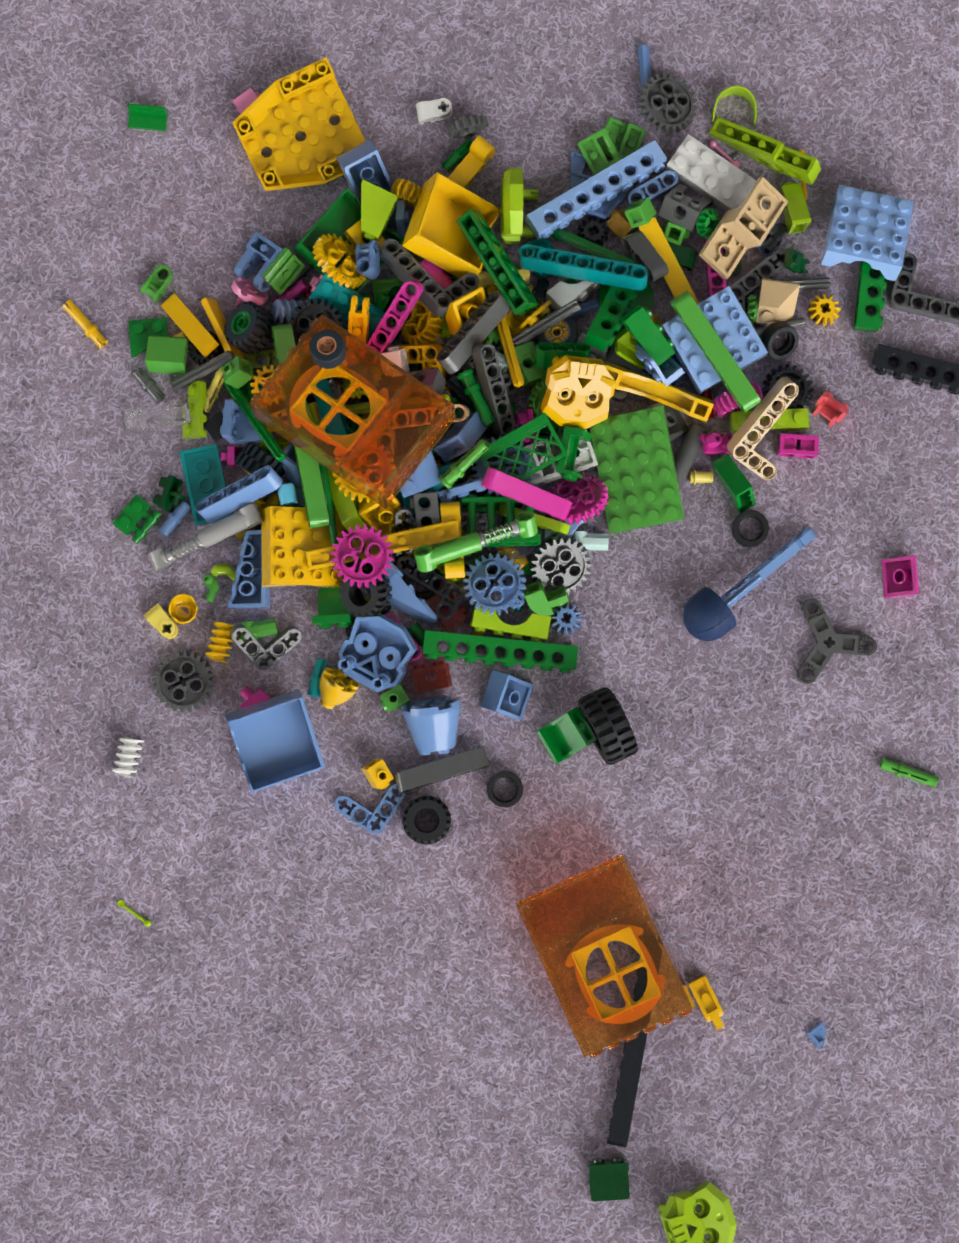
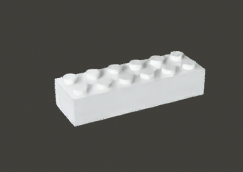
[665,134,767,212]

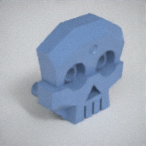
[338,614,417,692]

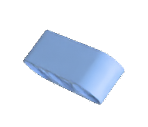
[627,171,678,207]

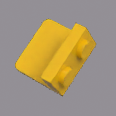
[505,300,552,337]

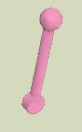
[709,140,740,168]

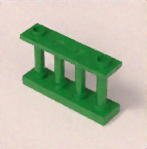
[462,495,541,547]

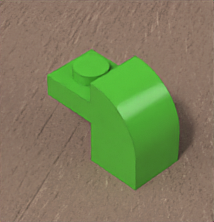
[524,580,569,616]

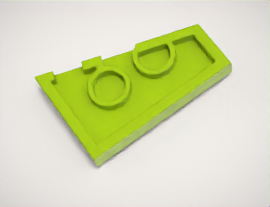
[182,381,207,439]

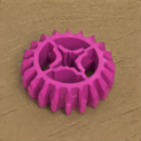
[712,381,763,418]

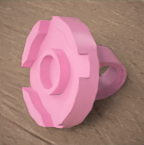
[231,277,269,309]

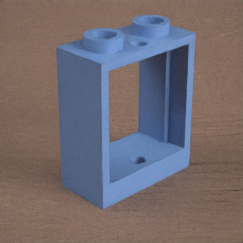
[433,410,488,463]

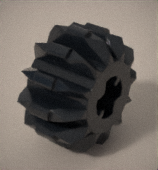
[577,217,609,247]

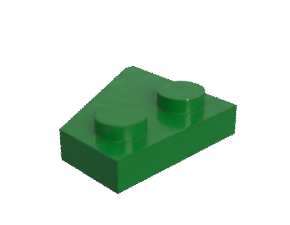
[129,318,168,358]

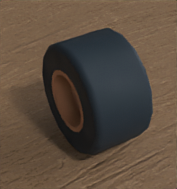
[309,329,346,369]

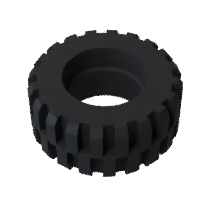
[578,687,638,765]

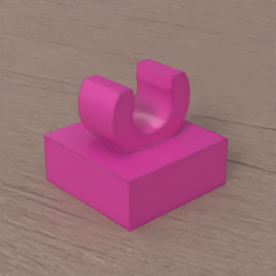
[221,446,243,468]

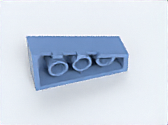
[227,530,270,609]

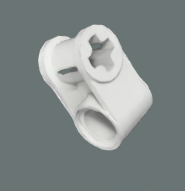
[416,98,453,125]

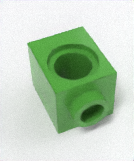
[624,197,657,228]

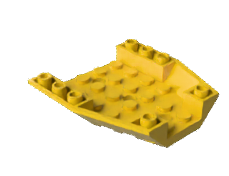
[232,57,366,191]

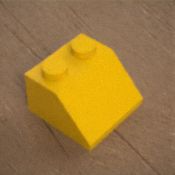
[445,286,486,335]

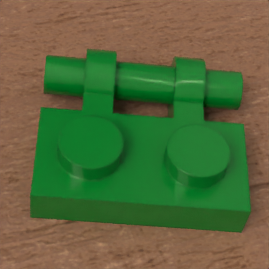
[112,494,162,544]

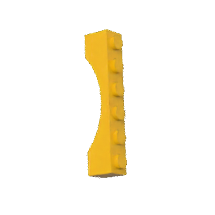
[604,361,714,422]

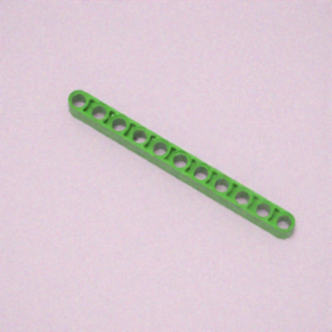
[271,324,329,528]

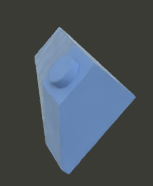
[365,561,437,626]

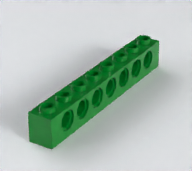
[421,630,578,673]

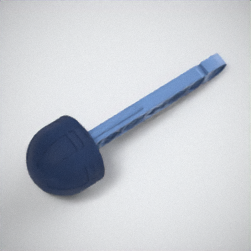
[683,527,816,641]

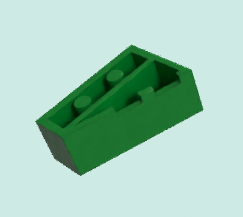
[620,305,675,366]

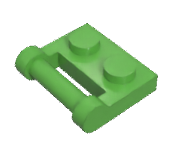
[577,127,623,175]

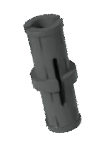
[132,368,166,404]

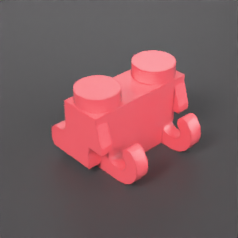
[813,391,849,428]

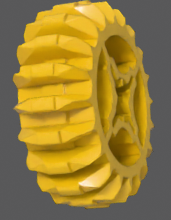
[401,299,445,344]

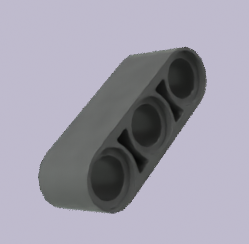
[621,231,668,282]

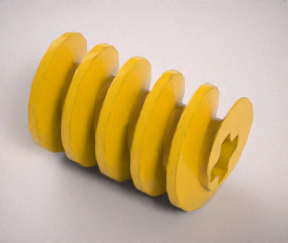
[206,622,235,664]

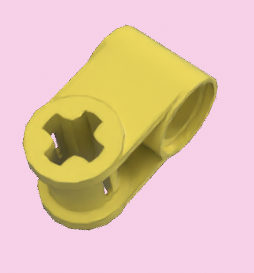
[143,603,178,639]

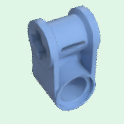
[355,240,380,280]

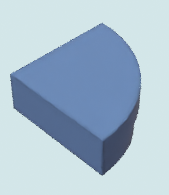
[806,1021,826,1049]

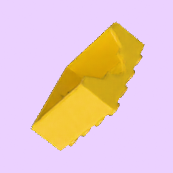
[402,172,501,278]
[261,506,344,588]

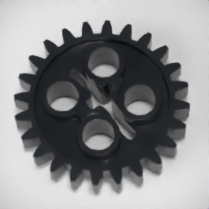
[288,298,348,360]

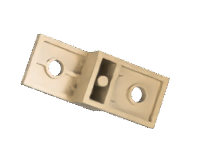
[699,177,788,279]

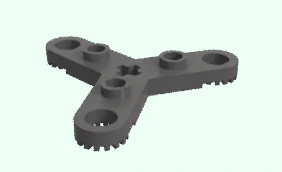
[797,598,877,684]

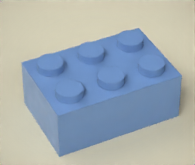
[337,140,393,205]

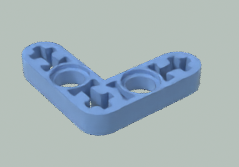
[335,784,405,834]

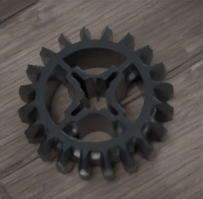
[762,364,814,409]

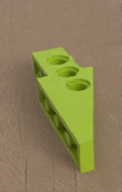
[709,117,821,185]

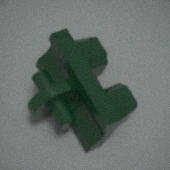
[153,475,186,513]

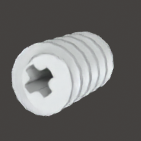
[112,737,144,779]

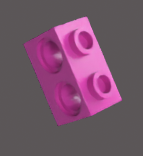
[776,434,819,459]

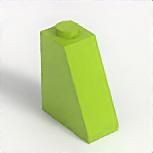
[361,180,399,241]
[779,182,812,234]

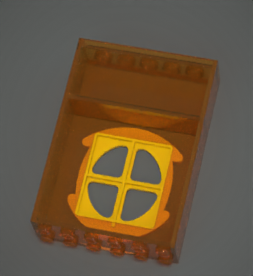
[250,314,456,509]
[515,854,695,1059]

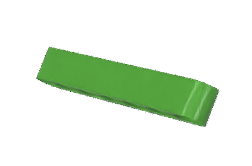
[670,291,761,413]

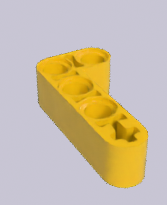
[448,135,495,188]
[440,501,465,579]

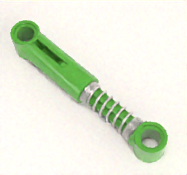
[414,511,538,572]

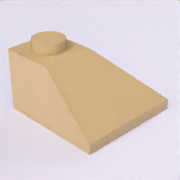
[756,278,800,324]

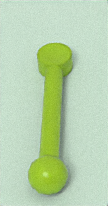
[117,900,151,927]

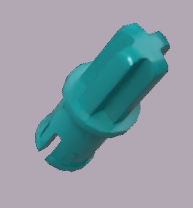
[307,659,328,698]

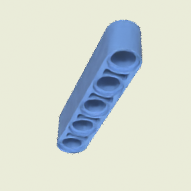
[195,465,283,523]

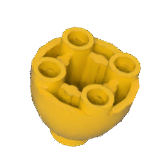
[319,668,359,709]

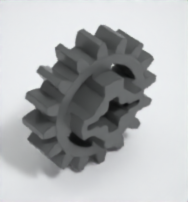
[447,113,489,140]

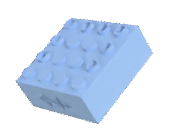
[821,185,914,281]
[662,286,768,395]

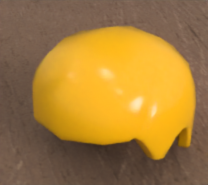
[168,593,198,624]

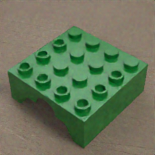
[293,188,404,293]

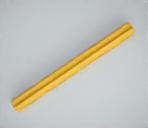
[487,285,524,387]

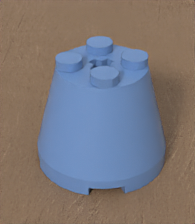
[402,696,460,755]

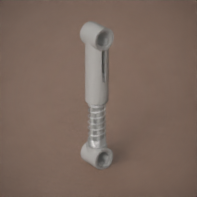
[148,503,263,573]

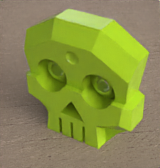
[499,168,538,245]
[658,1181,737,1243]

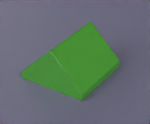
[145,335,187,375]

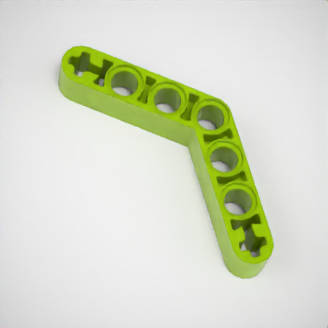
[327,458,398,563]

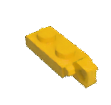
[687,975,724,1030]

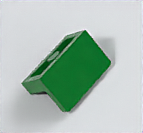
[127,103,168,132]

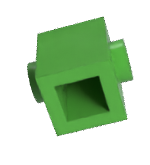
[663,220,691,246]
[222,355,254,389]
[380,684,411,713]

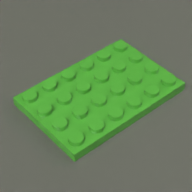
[590,406,685,534]

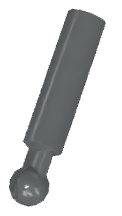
[674,424,708,490]

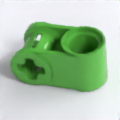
[140,265,174,303]

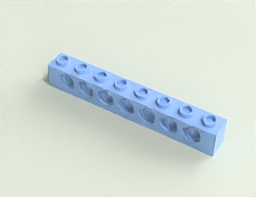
[526,140,667,240]

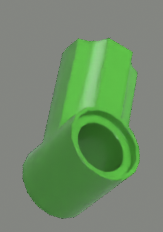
[239,618,278,641]

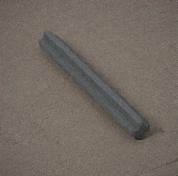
[496,300,581,354]

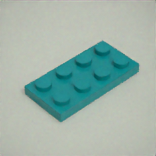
[306,272,385,341]
[179,444,232,526]

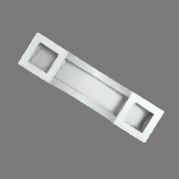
[545,255,602,311]

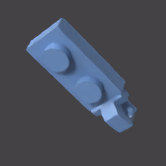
[437,476,487,503]

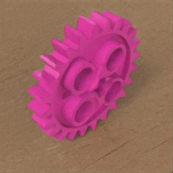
[550,473,609,525]
[330,524,394,588]

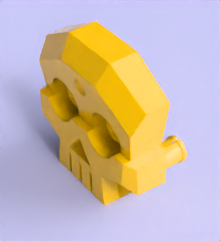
[540,355,616,429]

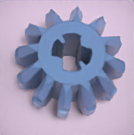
[551,602,583,635]

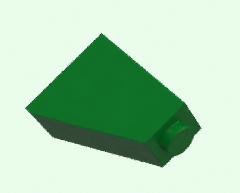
[712,454,756,514]

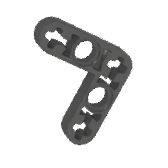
[230,624,302,670]

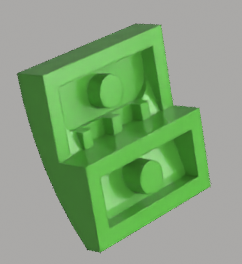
[599,117,646,159]

